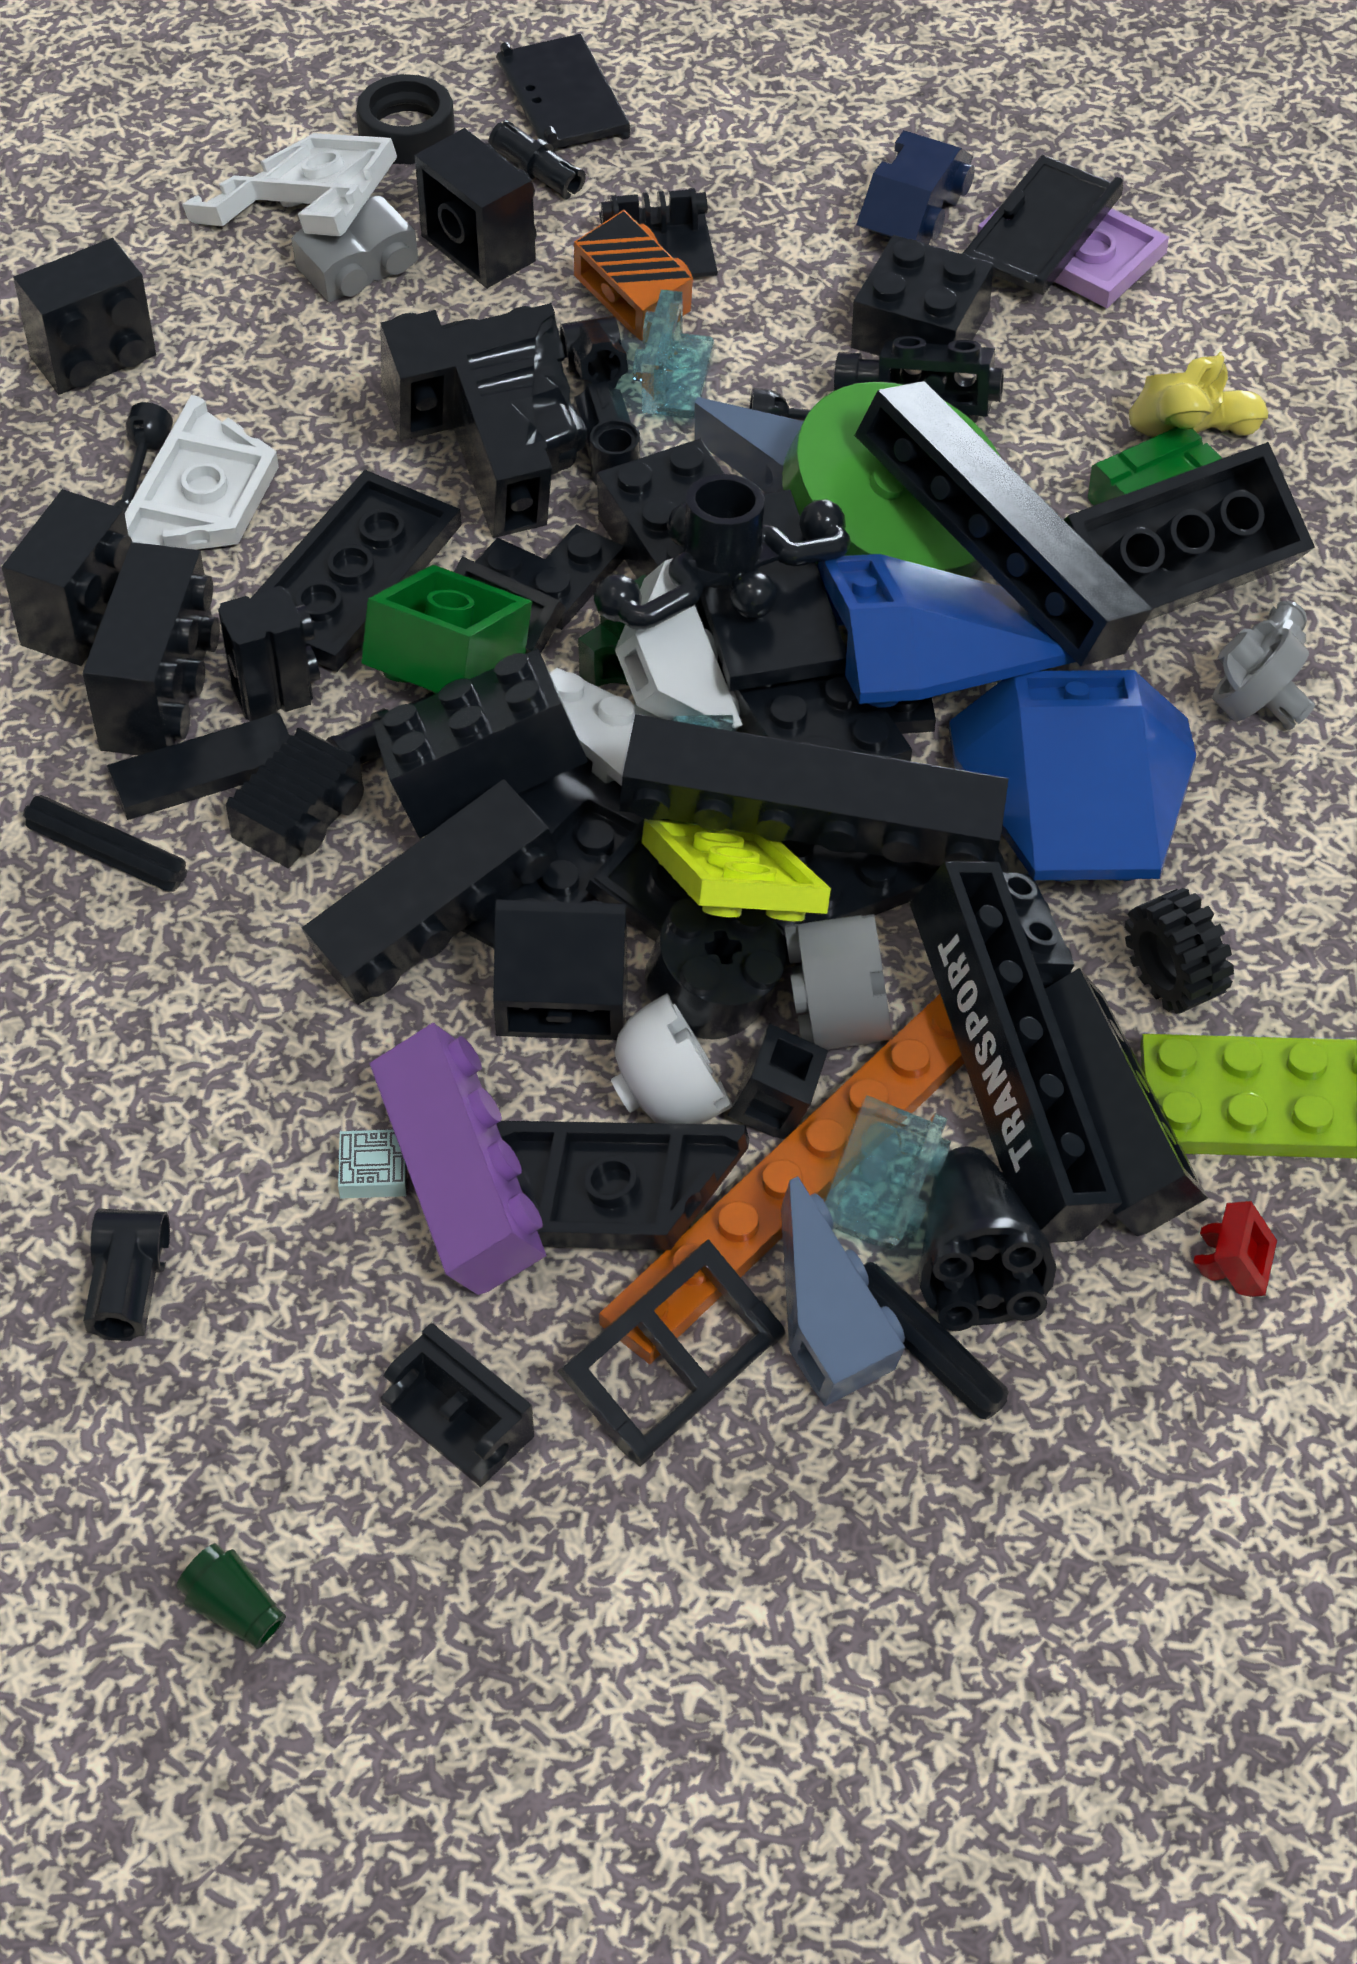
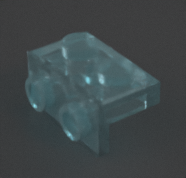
[633,289,714,419]
[824,1095,951,1251]

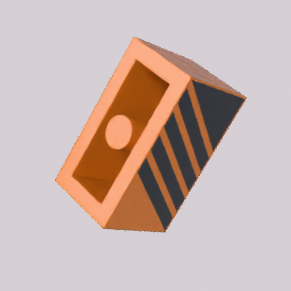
[574,210,693,341]

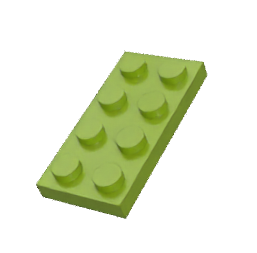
[1140,1034,1357,1159]

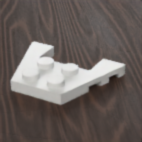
[182,133,397,236]

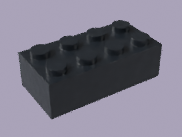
[1064,442,1315,622]

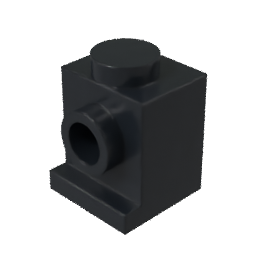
[728,1023,828,1139]

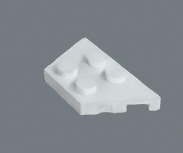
[124,395,279,550]

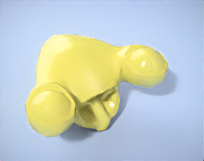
[1129,352,1268,437]

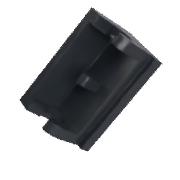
[381,1322,534,1487]

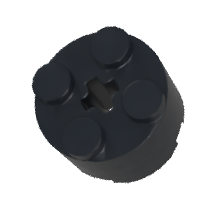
[645,896,786,1040]

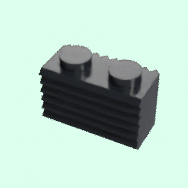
[226,728,364,868]

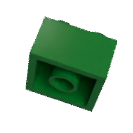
[361,565,532,695]

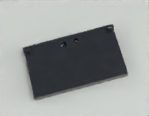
[496,34,630,149]
[962,155,1123,295]

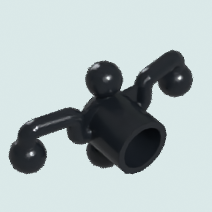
[594,474,851,630]

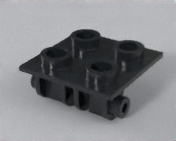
[599,188,718,278]

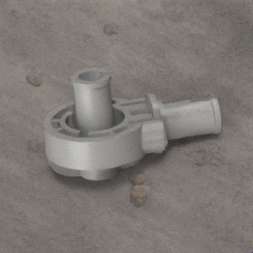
[1212,601,1316,730]

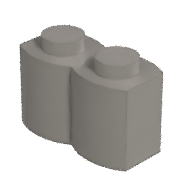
[291,196,418,302]

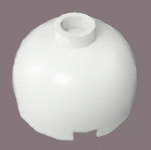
[611,993,733,1124]

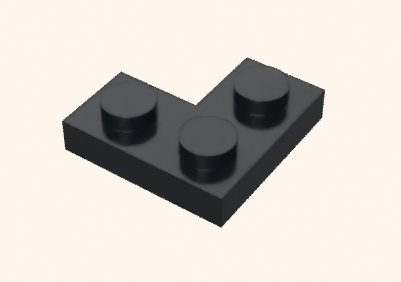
[475,524,624,630]

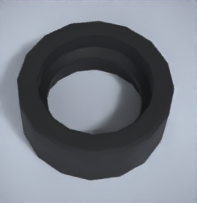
[356,74,455,165]

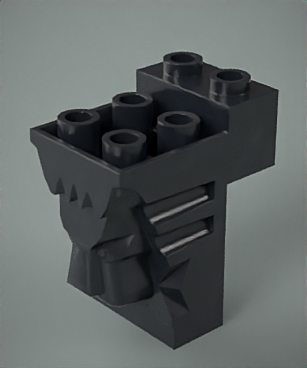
[380,303,587,538]

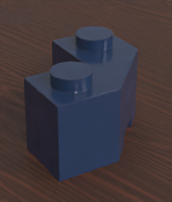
[856,130,975,245]

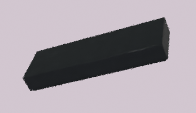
[107,713,290,820]

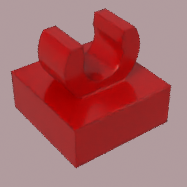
[1193,1201,1277,1297]

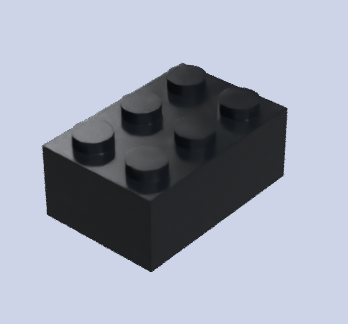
[83,542,220,755]
[372,648,588,839]

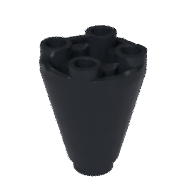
[918,1146,1057,1331]

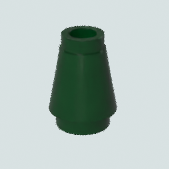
[176,1543,286,1649]

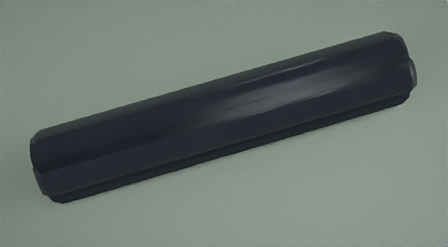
[23,795,188,892]
[864,1262,1009,1420]

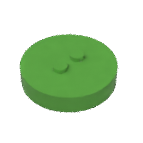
[782,382,1000,578]

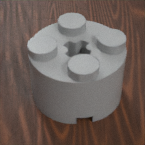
[785,914,893,1050]

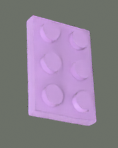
[977,207,1169,308]

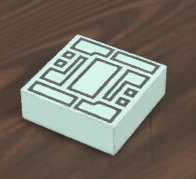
[338,1130,407,1199]

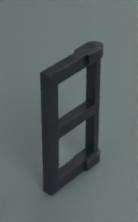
[558,1239,786,1467]

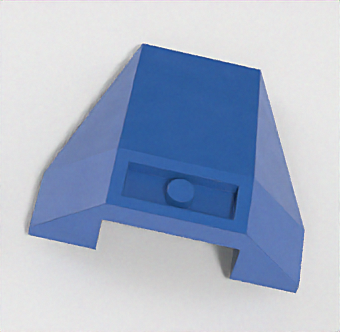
[817,554,1076,707]
[949,670,1196,882]

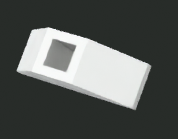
[615,558,743,731]

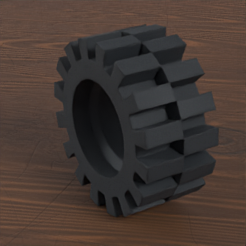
[1124,888,1234,1014]

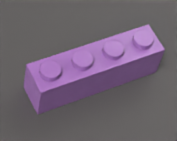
[369,1023,547,1295]

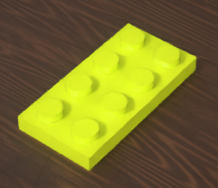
[642,819,831,921]

